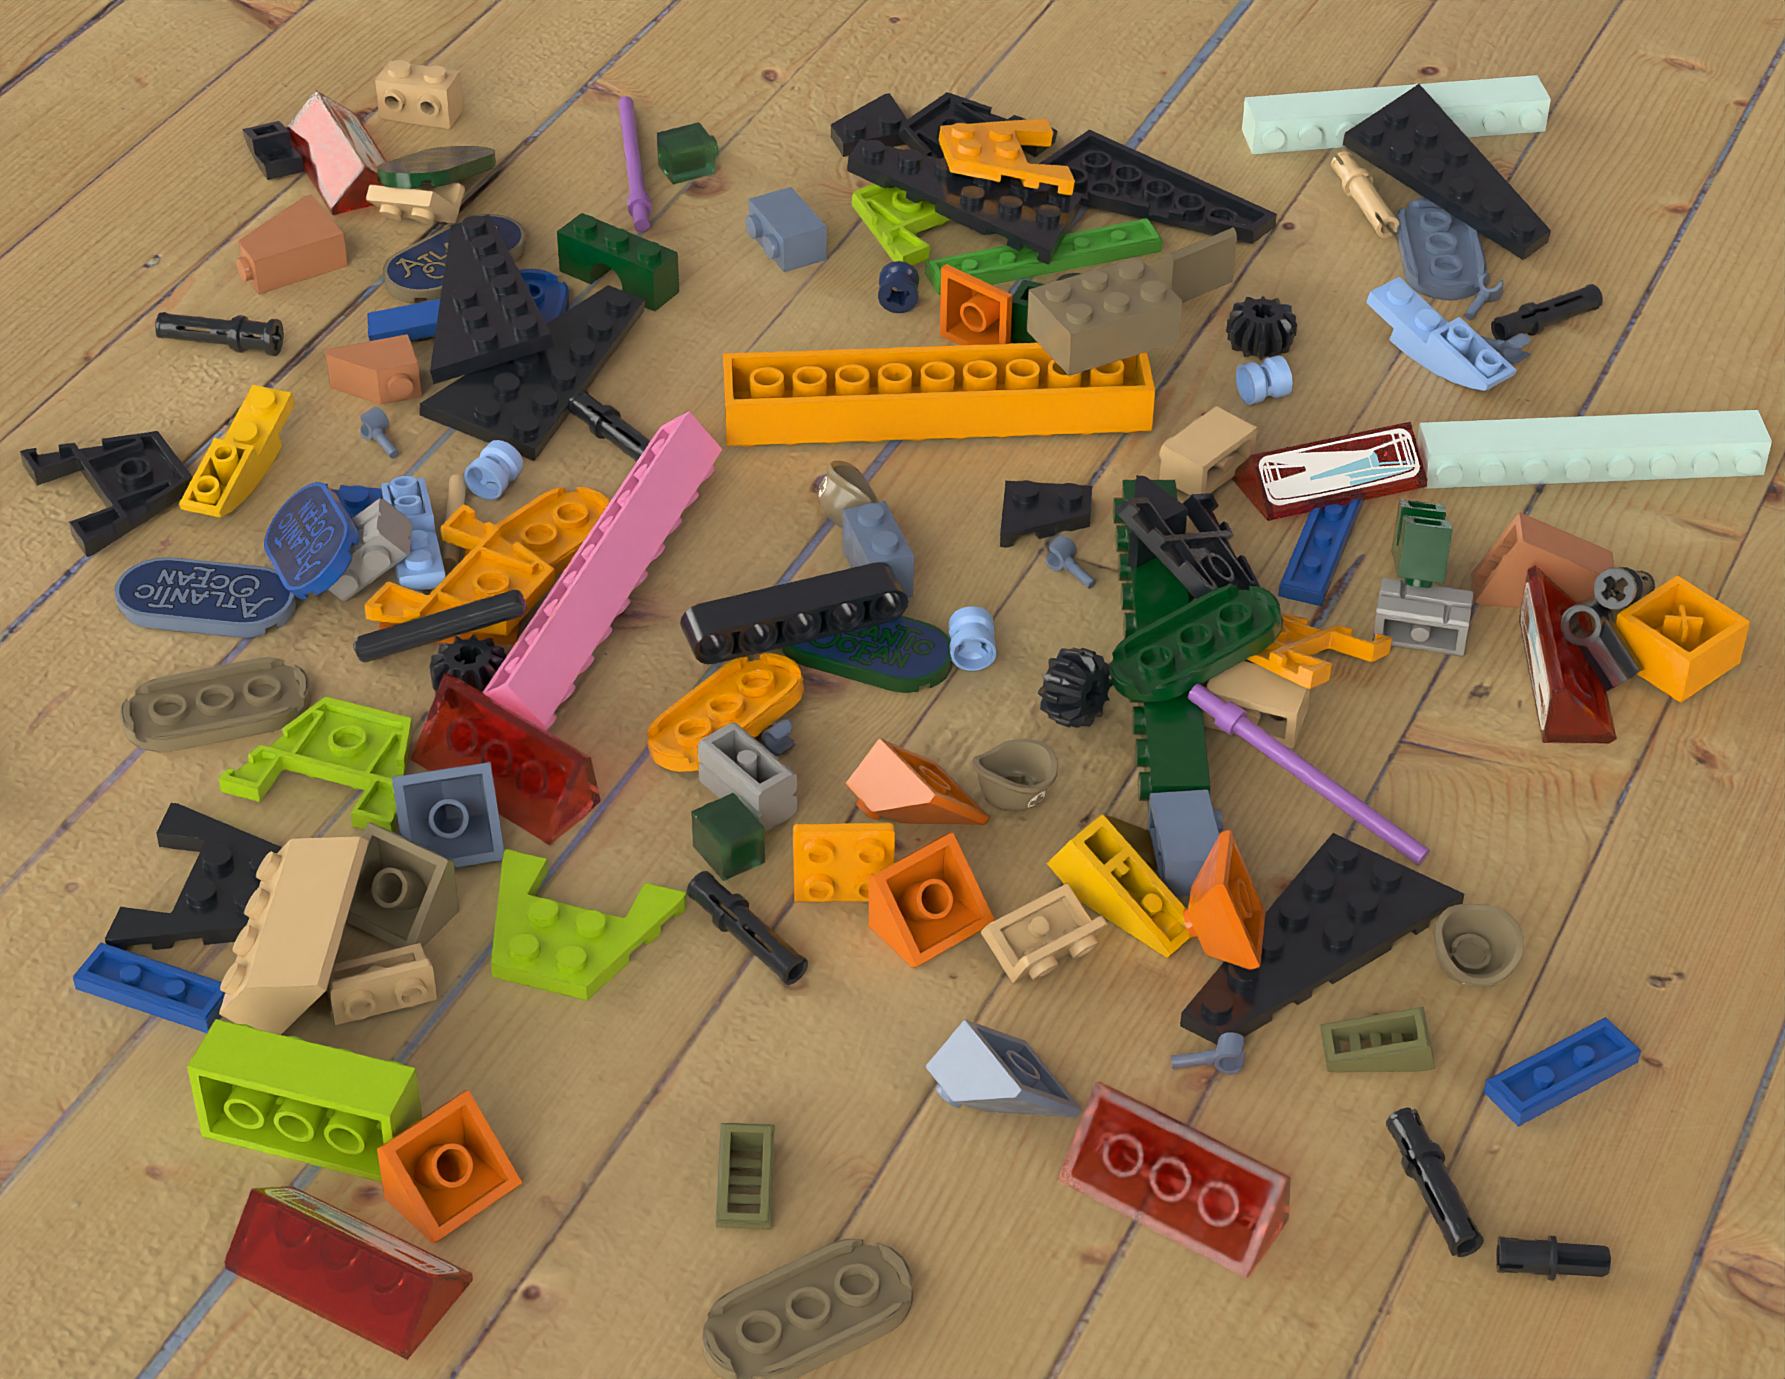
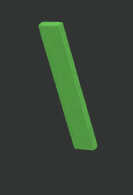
[925,218,1163,295]

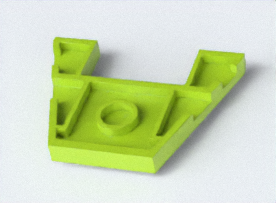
[852,184,951,266]
[218,696,413,833]
[491,849,687,1001]

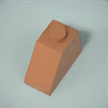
[325,334,422,404]

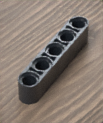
[680,562,909,665]

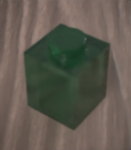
[657,122,719,185]
[691,793,765,881]

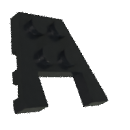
[899,92,1058,159]
[20,431,192,557]
[1115,493,1261,599]
[105,803,283,951]

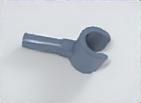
[1464,273,1503,320]
[1481,333,1531,364]
[360,407,399,459]
[1046,535,1096,589]
[762,719,795,756]
[1171,1032,1246,1075]

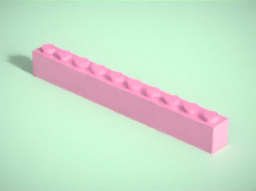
[477,411,722,741]

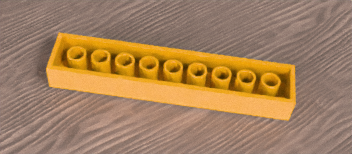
[723,343,1155,447]

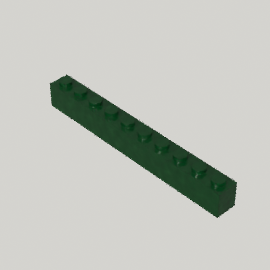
[1113,480,1210,810]

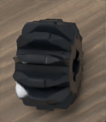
[1226,295,1297,361]
[430,634,507,711]
[1038,647,1113,728]

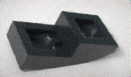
[242,121,305,180]

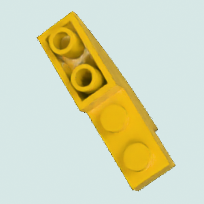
[179,385,295,518]

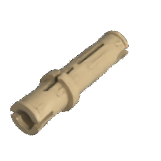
[1331,151,1400,238]

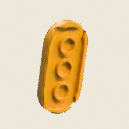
[464,487,611,576]
[647,653,804,772]

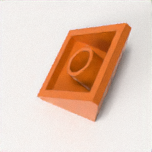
[868,832,995,968]
[377,1090,522,1243]

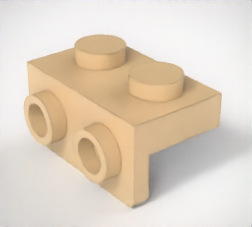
[366,182,465,224]
[981,883,1108,983]
[325,943,437,1025]

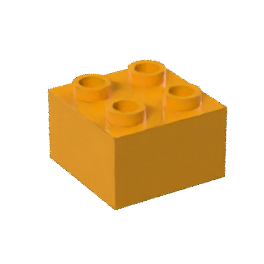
[1615,575,1751,703]

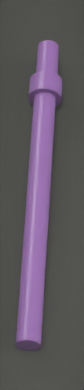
[618,96,652,233]
[1187,683,1430,866]

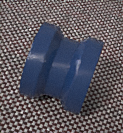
[878,261,919,313]

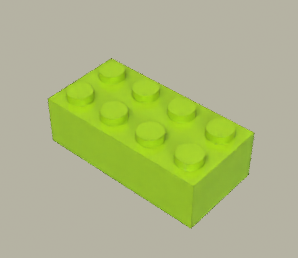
[187,1019,423,1182]

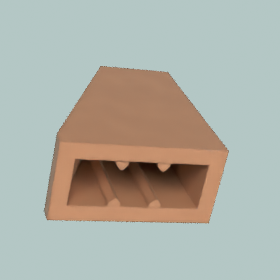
[236,194,348,294]
[1471,512,1615,610]

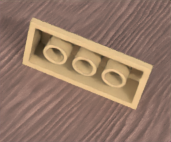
[219,836,369,1035]

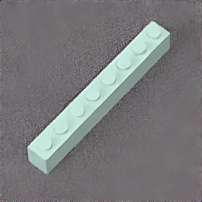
[1242,75,1551,154]
[1415,410,1772,489]

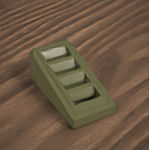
[1320,1007,1435,1072]
[716,1123,775,1230]

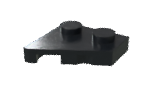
[831,93,907,157]
[1000,480,1092,548]

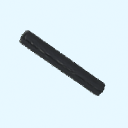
[353,589,527,663]

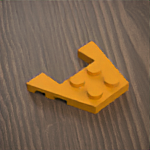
[939,118,1075,195]
[364,504,556,636]
[1247,613,1393,689]

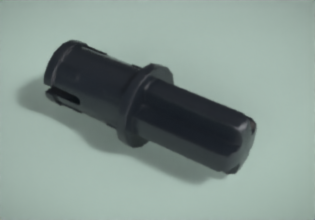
[1496,1235,1611,1281]

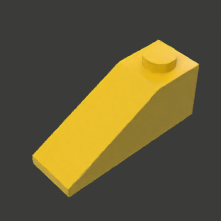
[1046,814,1191,958]

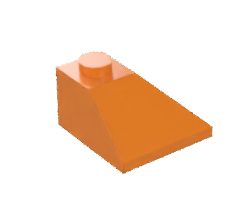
[940,264,1012,345]
[845,738,990,825]
[1183,830,1266,970]

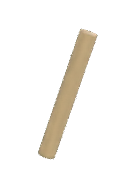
[441,474,466,572]

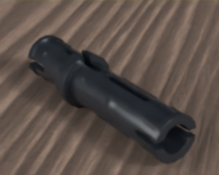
[1491,284,1603,341]
[568,390,651,462]
[686,871,808,985]
[1386,1107,1484,1257]

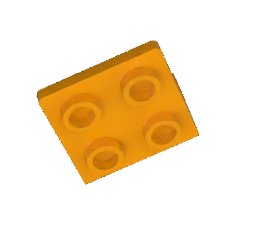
[793,823,895,902]

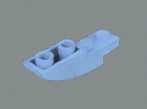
[1366,277,1516,391]
[381,476,445,591]

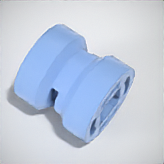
[1236,355,1293,405]
[464,440,523,500]
[948,606,997,671]

